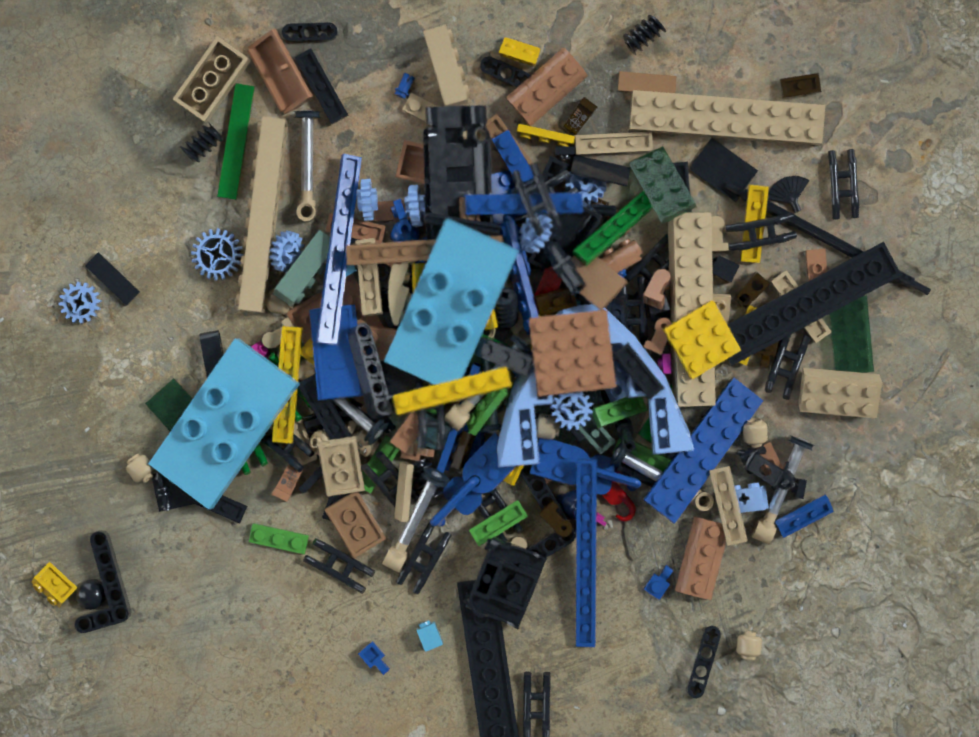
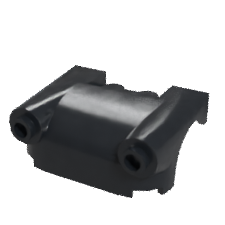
[463,536,547,629]

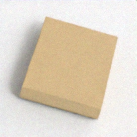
[318,436,365,497]

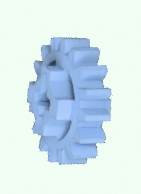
[565,171,607,204]
[357,179,378,221]
[404,184,426,227]
[518,213,552,254]
[269,230,304,273]
[59,282,102,323]
[550,391,593,431]

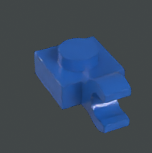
[391,199,412,235]
[643,565,673,600]
[358,641,390,675]

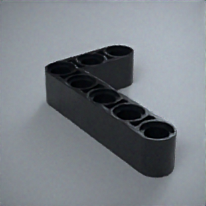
[348,323,397,419]
[520,470,576,557]
[74,530,132,633]

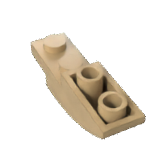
[388,261,415,326]

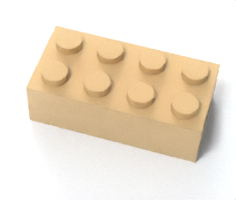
[423,24,470,106]
[173,36,251,124]
[798,368,882,418]

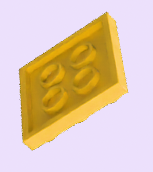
[663,300,741,380]

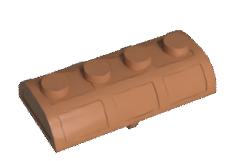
[247,29,313,114]
[506,47,588,126]
[395,140,425,184]
[600,238,643,273]
[675,516,726,600]

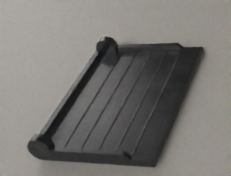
[689,137,758,202]
[571,155,630,187]

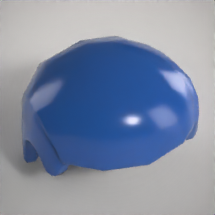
[390,220,420,242]

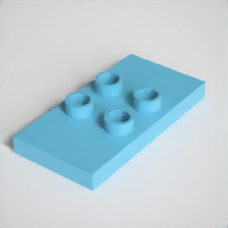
[384,218,519,385]
[148,338,300,509]

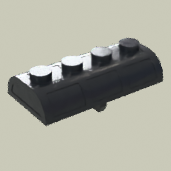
[527,202,602,270]

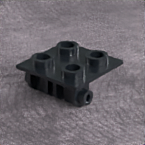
[152,473,193,512]

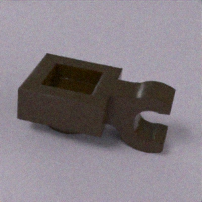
[757,342,778,369]

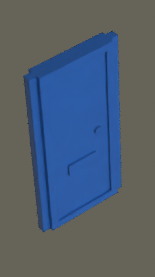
[309,305,363,401]

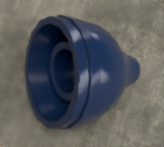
[556,490,577,520]

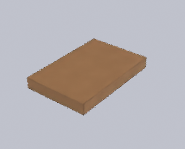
[561,256,627,310]
[324,492,387,558]

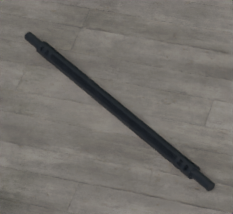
[724,182,931,295]

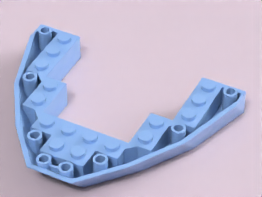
[497,304,694,467]

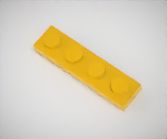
[740,184,769,263]

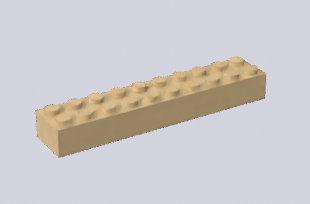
[629,90,825,146]
[236,117,289,313]
[668,212,715,407]

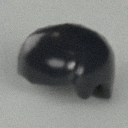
[76,579,106,610]

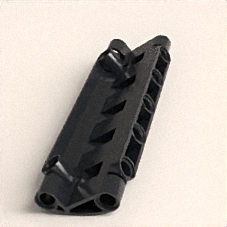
[423,105,493,262]

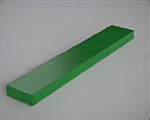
[217,83,255,200]
[573,183,666,266]

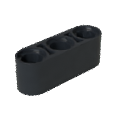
[199,330,224,378]

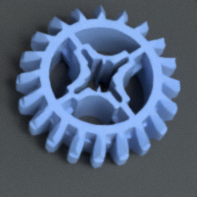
[191,228,243,280]

